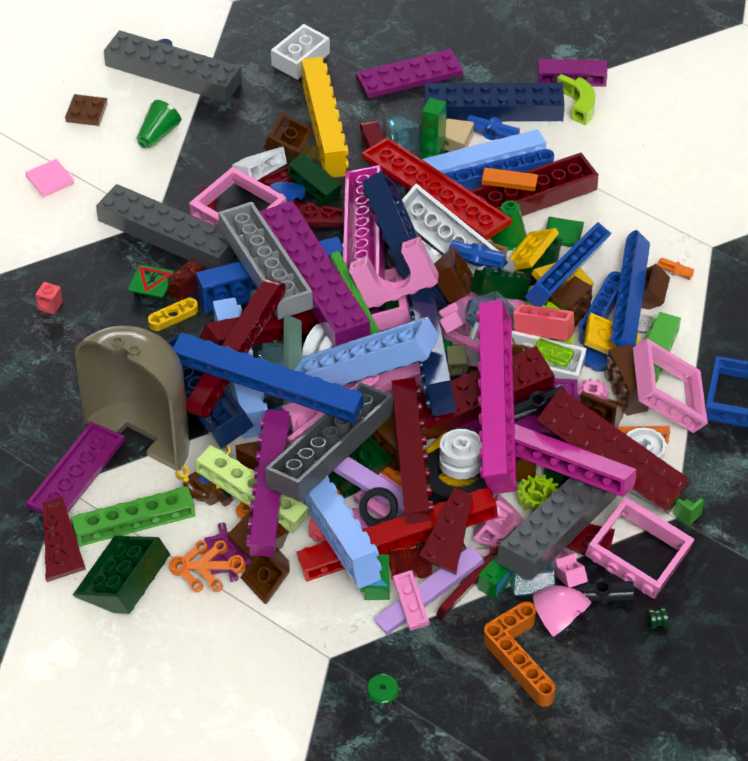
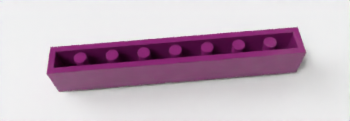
[246,410,290,557]

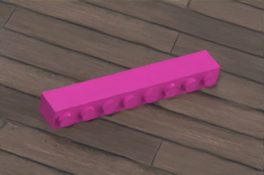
[515,424,636,497]

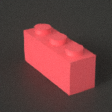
[513,304,575,341]

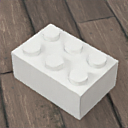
[271,24,330,80]

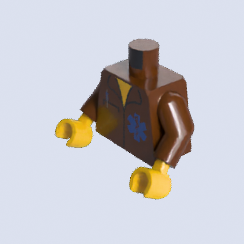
[175,445,236,506]

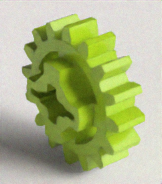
[517,474,558,513]

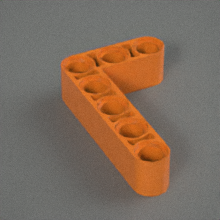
[483,602,555,707]

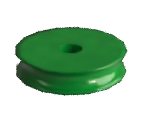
[367,674,399,704]

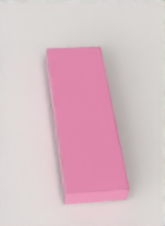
[392,570,430,631]

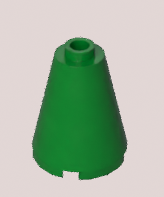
[137,100,181,148]
[491,201,527,251]

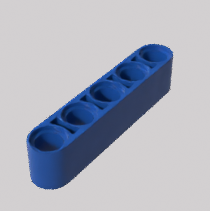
[578,271,621,345]

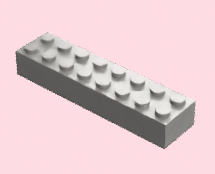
[218,202,313,320]

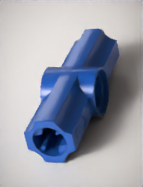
[467,114,520,140]
[449,240,506,269]

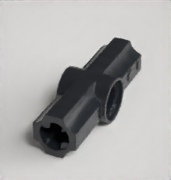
[514,385,566,422]
[571,578,634,605]

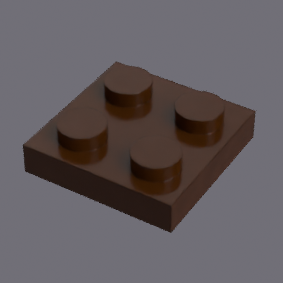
[65,94,108,126]

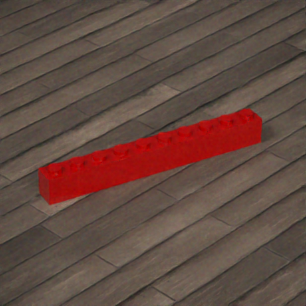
[296,487,498,582]

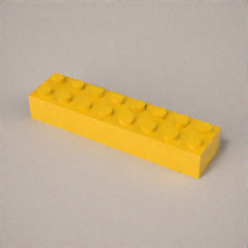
[302,57,349,178]

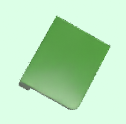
[674,498,704,526]

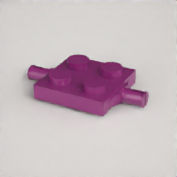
[204,522,251,582]

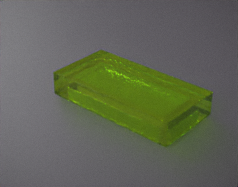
[534,337,575,368]

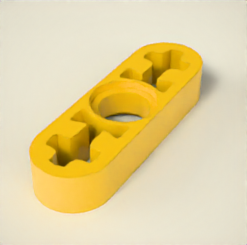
[148,298,198,331]

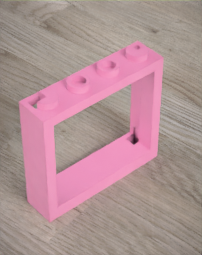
[189,167,287,227]
[372,267,412,331]
[633,338,708,433]
[585,496,695,599]

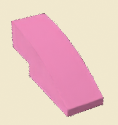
[439,299,466,333]
[548,548,588,588]

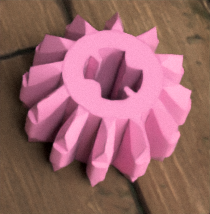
[577,378,609,402]

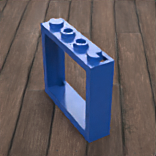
[706,356,748,427]

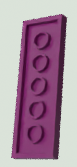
[356,49,463,99]
[26,422,125,515]

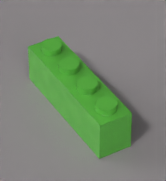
[645,312,681,383]

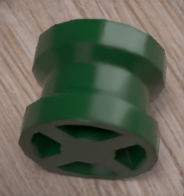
[647,607,668,630]

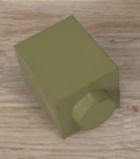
[447,345,467,376]

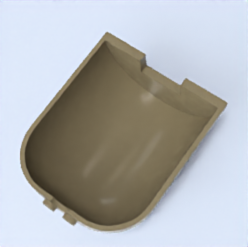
[75,326,190,471]

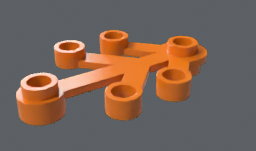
[169,540,246,593]

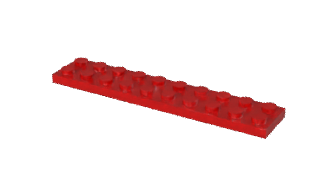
[361,137,512,240]

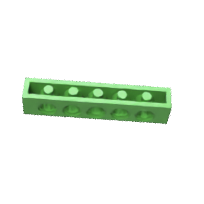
[71,486,195,547]

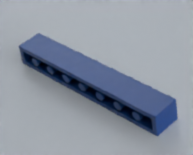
[525,222,612,307]

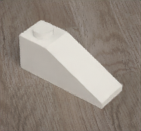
[233,147,287,180]

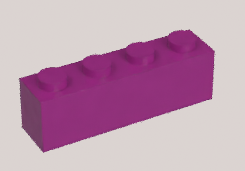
[538,59,607,87]

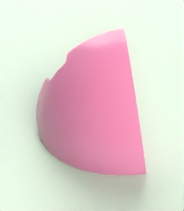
[473,494,525,546]
[533,586,591,637]

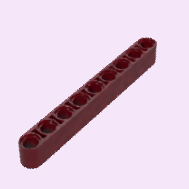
[186,279,286,418]

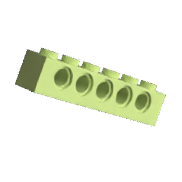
[195,445,308,534]

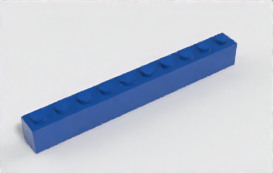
[173,333,364,423]

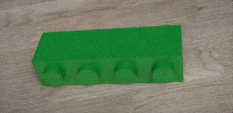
[421,97,447,159]

